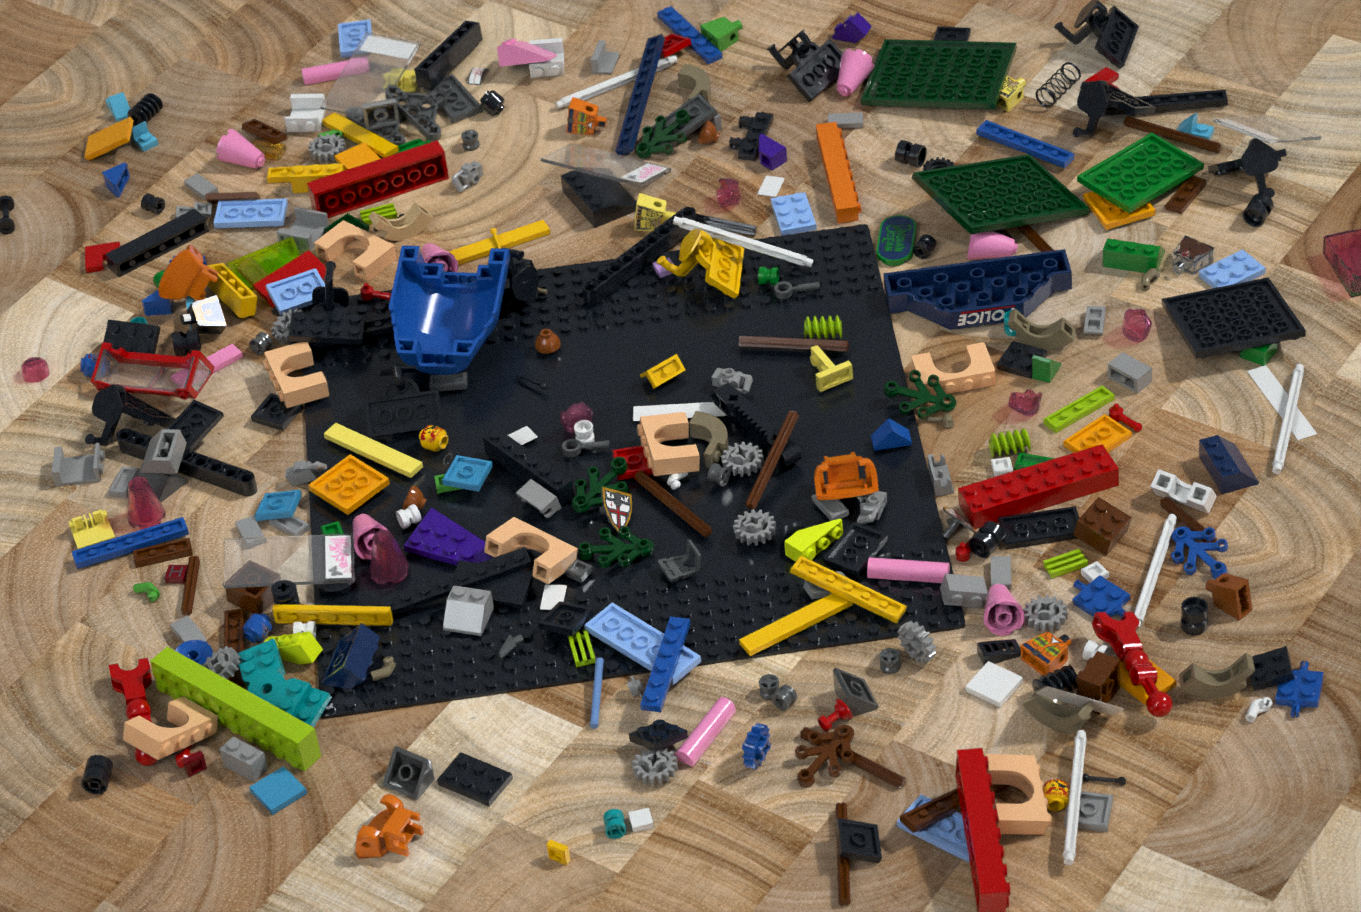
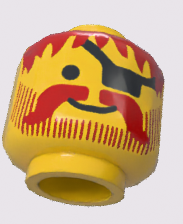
[419,425,448,452]
[1043,779,1070,811]

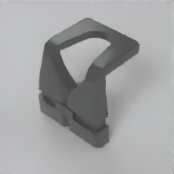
[658,540,701,582]

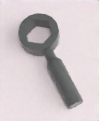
[774,282,820,299]
[562,439,610,457]

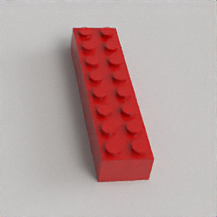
[307,140,449,218]
[958,444,1119,529]
[955,748,1011,912]

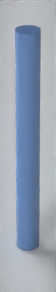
[590,658,604,729]

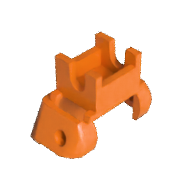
[158,244,218,301]
[814,452,879,500]
[356,794,424,859]

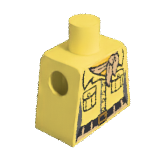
[997,76,1026,112]
[634,193,676,231]

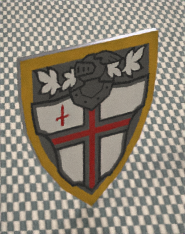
[599,487,632,533]
[942,506,976,539]

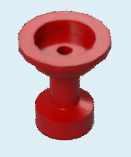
[817,699,853,732]

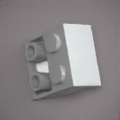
[141,429,187,474]

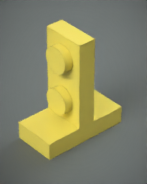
[810,345,853,392]

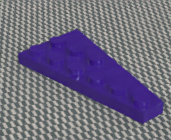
[404,507,494,566]

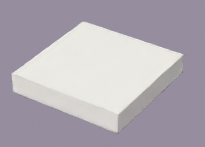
[965,661,1023,707]

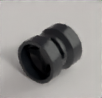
[141,193,165,215]
[913,234,937,259]

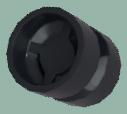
[895,140,927,168]
[1242,193,1274,227]
[172,329,201,356]
[968,521,1005,558]
[1181,597,1208,636]
[81,755,113,794]

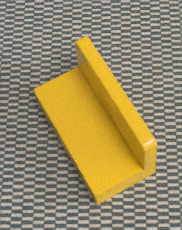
[640,354,685,389]

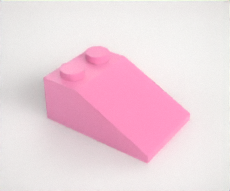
[497,38,557,67]

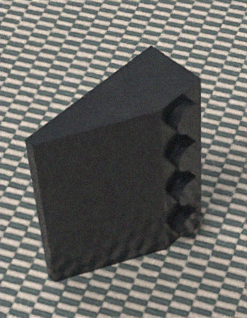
[560,169,637,228]

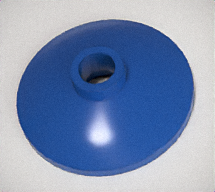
[175,640,213,665]

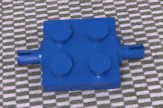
[1072,575,1131,617]
[1275,661,1324,718]

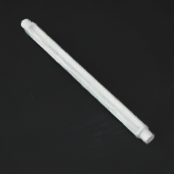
[555,55,678,109]
[673,216,813,267]
[1272,364,1304,474]
[1134,514,1177,631]
[1063,730,1087,865]

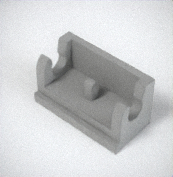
[927,454,954,496]
[516,479,561,518]

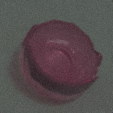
[21,357,50,383]

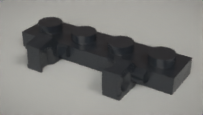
[729,112,774,161]

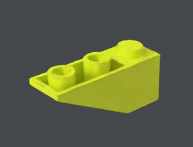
[784,519,843,562]
[264,632,323,665]

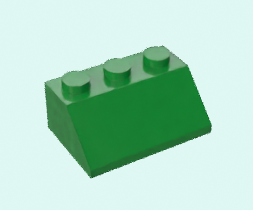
[1103,238,1165,273]

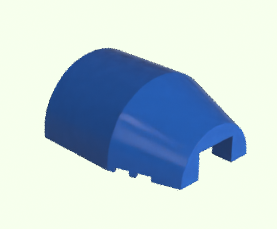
[389,245,510,375]

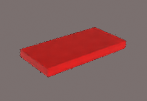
[253,250,326,308]

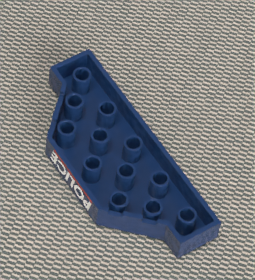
[883,249,1072,330]

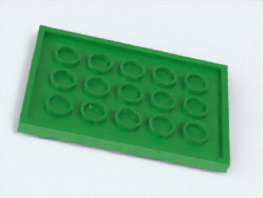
[1077,133,1204,213]

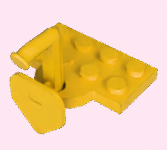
[657,229,744,299]

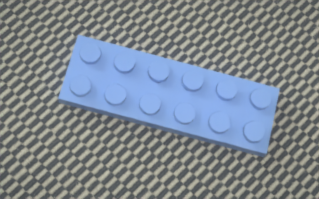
[585,603,701,685]

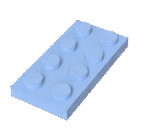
[214,198,288,229]
[897,794,969,863]

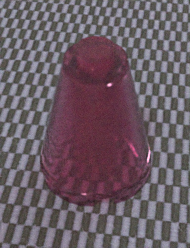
[127,477,166,530]
[370,530,409,584]

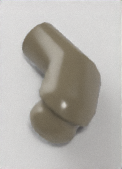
[1141,268,1161,291]
[370,656,396,681]

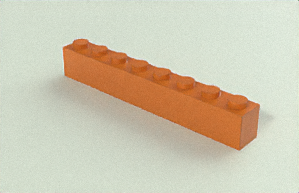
[816,122,861,223]

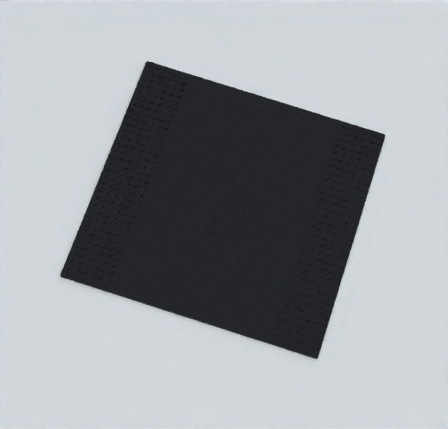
[300,224,966,719]

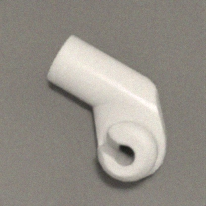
[667,472,688,490]
[1245,697,1272,722]

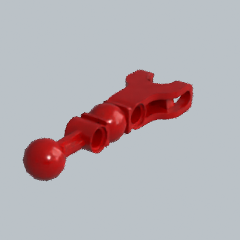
[1092,611,1173,718]
[109,658,158,766]

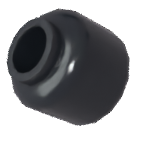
[479,90,505,115]

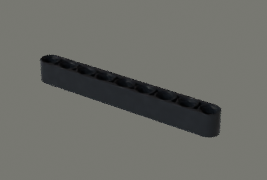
[582,207,697,305]
[116,428,257,497]

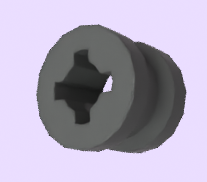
[461,130,480,151]
[249,332,273,355]
[707,463,731,486]
[879,648,900,674]
[759,674,780,700]
[771,684,798,711]

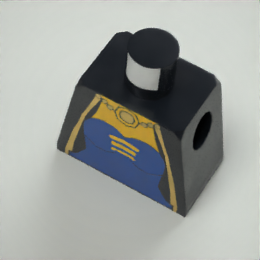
[180,295,227,334]

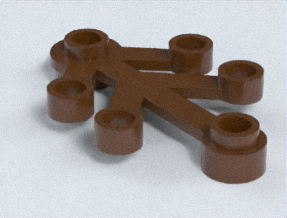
[795,725,855,788]

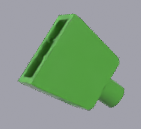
[700,17,743,52]

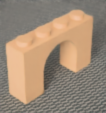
[314,220,397,281]
[263,342,329,408]
[911,342,996,396]
[637,412,700,476]
[484,517,578,584]
[123,696,218,760]
[985,754,1051,835]

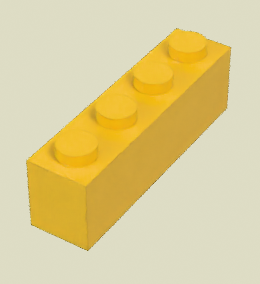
[207,263,257,318]

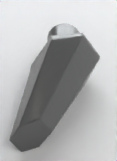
[498,634,524,660]

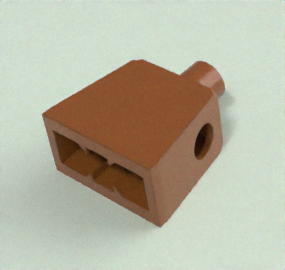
[1205,573,1253,621]

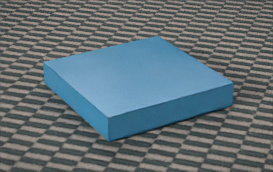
[442,455,493,492]
[255,490,302,521]
[249,766,307,815]

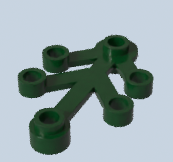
[636,109,690,158]
[884,370,956,420]
[572,457,628,513]
[577,526,654,568]

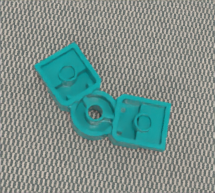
[237,638,332,727]

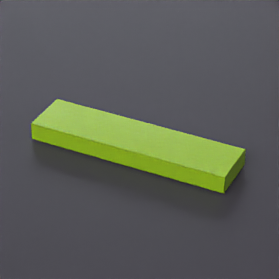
[1043,385,1115,433]

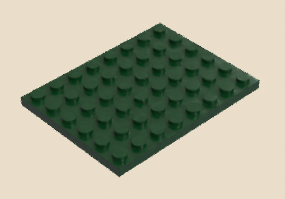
[860,39,1017,110]
[912,154,1089,234]

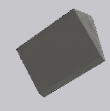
[133,463,187,504]
[833,667,879,717]
[382,746,435,800]

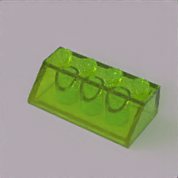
[226,236,301,291]

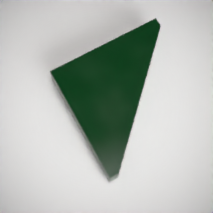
[323,213,370,234]

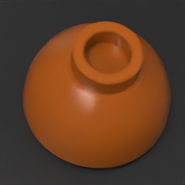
[697,121,720,144]
[535,329,561,354]
[402,485,427,510]

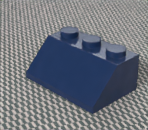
[1199,435,1259,494]
[321,623,380,689]

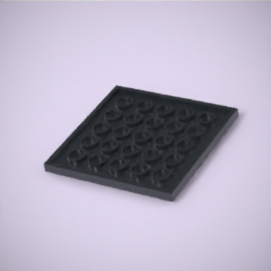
[1161,277,1306,359]

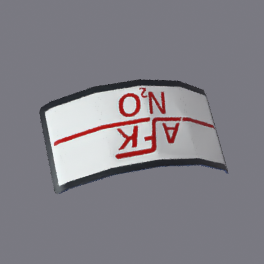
[468,67,488,85]

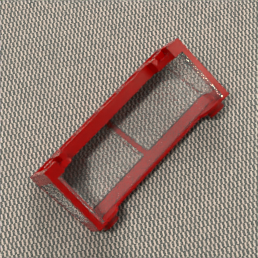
[90,342,215,400]

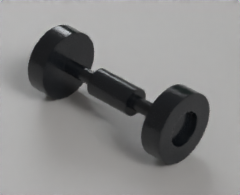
[0,195,15,234]

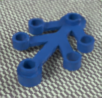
[1171,527,1228,579]

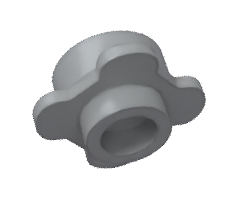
[627,675,644,698]

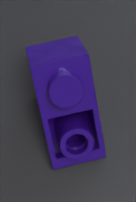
[831,12,872,43]
[759,134,787,171]

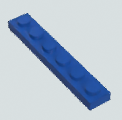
[657,6,723,64]
[976,120,1074,168]
[71,517,189,569]
[640,617,690,713]

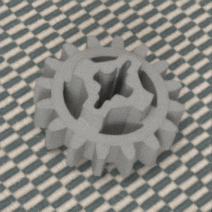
[308,133,346,163]
[271,308,303,344]
[721,442,764,477]
[733,509,776,546]
[1023,595,1068,633]
[897,621,937,664]
[202,646,241,680]
[632,747,678,786]

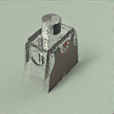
[1172,235,1215,275]

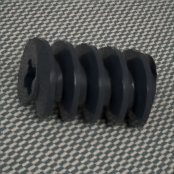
[127,93,163,126]
[271,580,300,624]
[1032,664,1078,692]

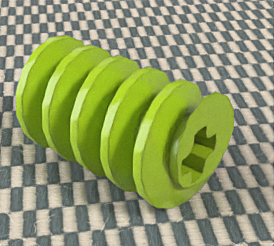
[804,315,842,339]
[989,428,1031,458]

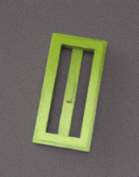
[359,203,398,225]
[1043,549,1088,578]
[568,630,596,667]

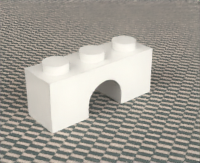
[1150,469,1217,514]

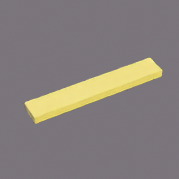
[324,423,423,478]

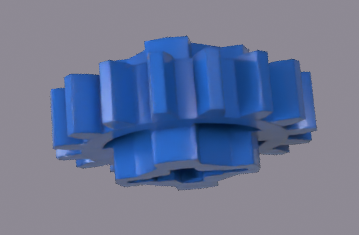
[742,723,771,769]

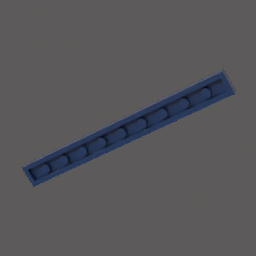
[615,34,665,156]

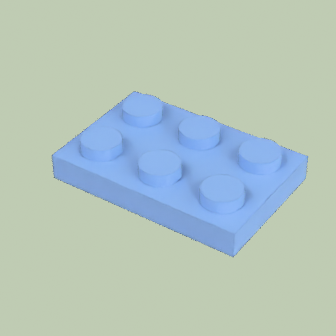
[338,19,372,58]
[771,192,817,236]
[1199,249,1266,288]
[266,268,325,315]

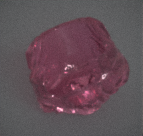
[716,177,741,207]
[1122,308,1152,342]
[1008,389,1042,416]
[560,401,593,433]

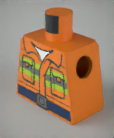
[567,97,607,135]
[1020,632,1071,676]

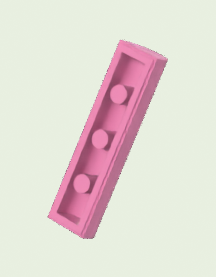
[302,57,370,85]
[867,557,950,583]
[675,697,736,766]

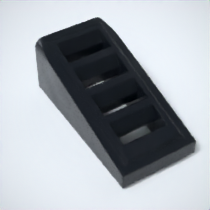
[977,639,1021,665]

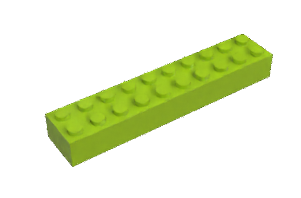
[150,646,321,771]

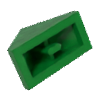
[1239,343,1277,366]
[1032,355,1061,383]

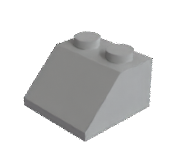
[361,98,400,130]
[443,586,494,636]

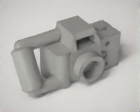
[451,161,483,193]
[711,368,753,394]
[285,460,327,486]
[857,491,887,525]

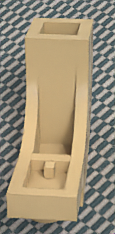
[369,203,434,241]

